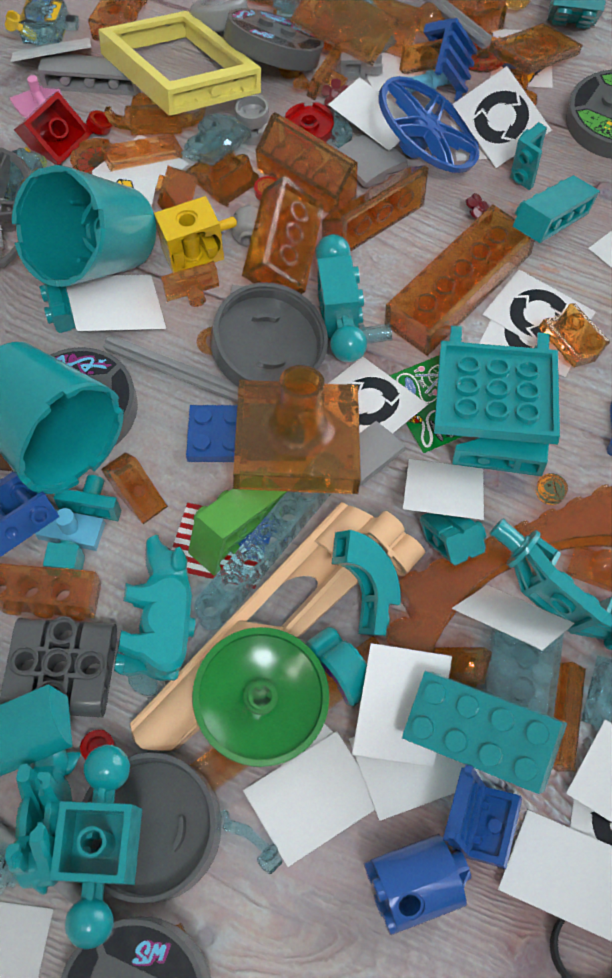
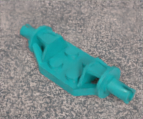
[489,518,612,650]

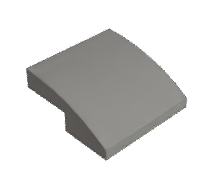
[333,134,408,187]
[320,421,406,486]

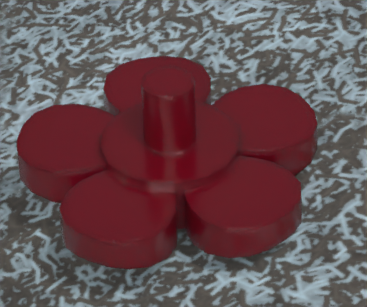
[321,78,348,108]
[466,193,490,222]

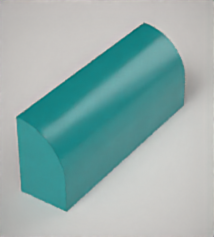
[0,684,73,776]

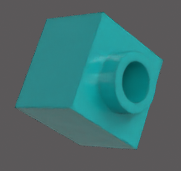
[43,540,85,580]

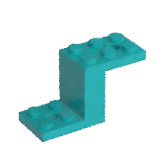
[547,0,606,29]

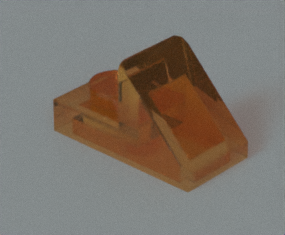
[432,647,492,688]

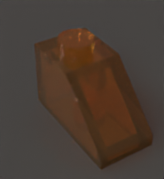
[155,166,198,210]
[101,452,168,524]

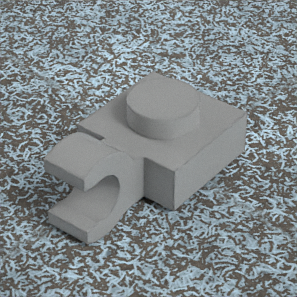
[340,53,383,80]

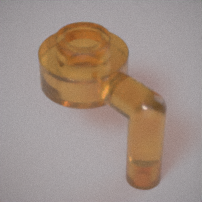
[279,68,311,91]

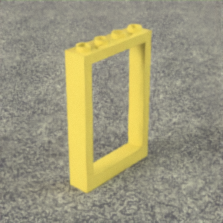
[98,11,261,116]

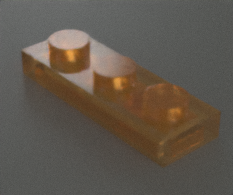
[101,134,183,172]

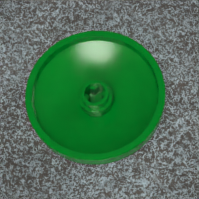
[192,627,330,767]

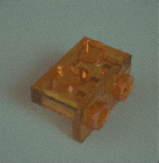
[538,303,610,368]

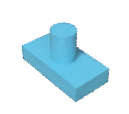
[35,508,106,551]

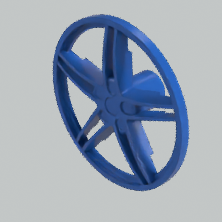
[378,76,479,173]

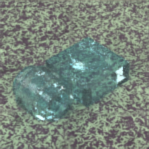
[332,97,352,148]

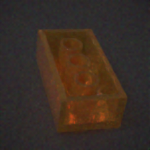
[242,175,324,294]

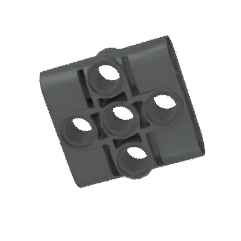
[0,616,117,718]

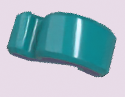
[306,627,367,707]

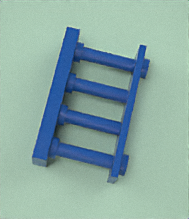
[0,471,60,557]

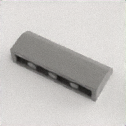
[38,54,141,96]

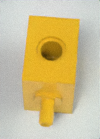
[154,196,237,276]

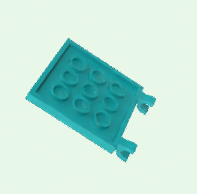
[434,325,560,445]

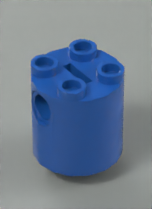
[364,834,472,935]

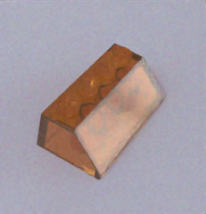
[256,112,358,218]
[322,165,429,251]

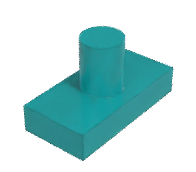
[53,475,122,521]

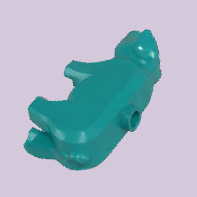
[114,535,196,681]
[5,750,81,895]

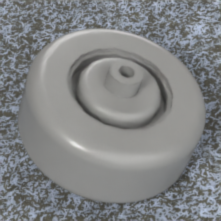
[190,0,248,35]

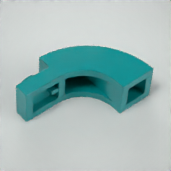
[332,530,401,636]

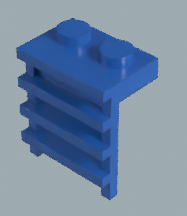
[423,18,477,102]
[443,765,522,869]

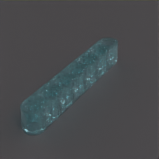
[194,454,340,630]

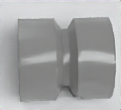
[235,94,270,145]

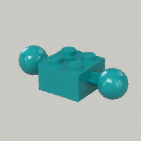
[315,234,367,363]
[50,745,142,949]

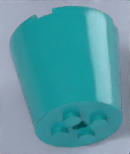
[12,165,156,286]
[0,342,124,494]

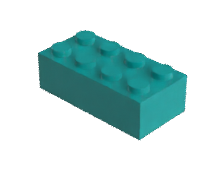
[402,671,567,794]

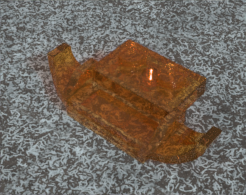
[104,92,206,135]

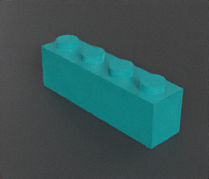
[513,175,600,243]

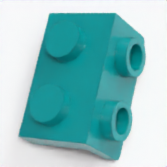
[510,122,547,190]

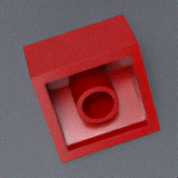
[13,91,93,165]

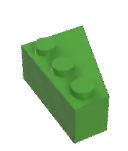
[188,469,287,576]

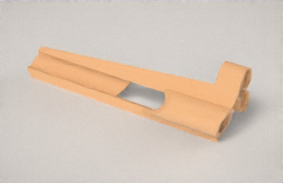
[130,502,425,751]

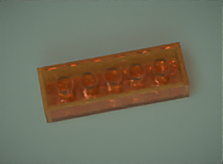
[384,204,535,356]

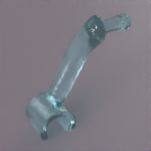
[221,809,283,874]

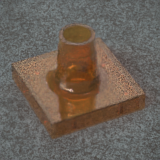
[233,365,361,494]

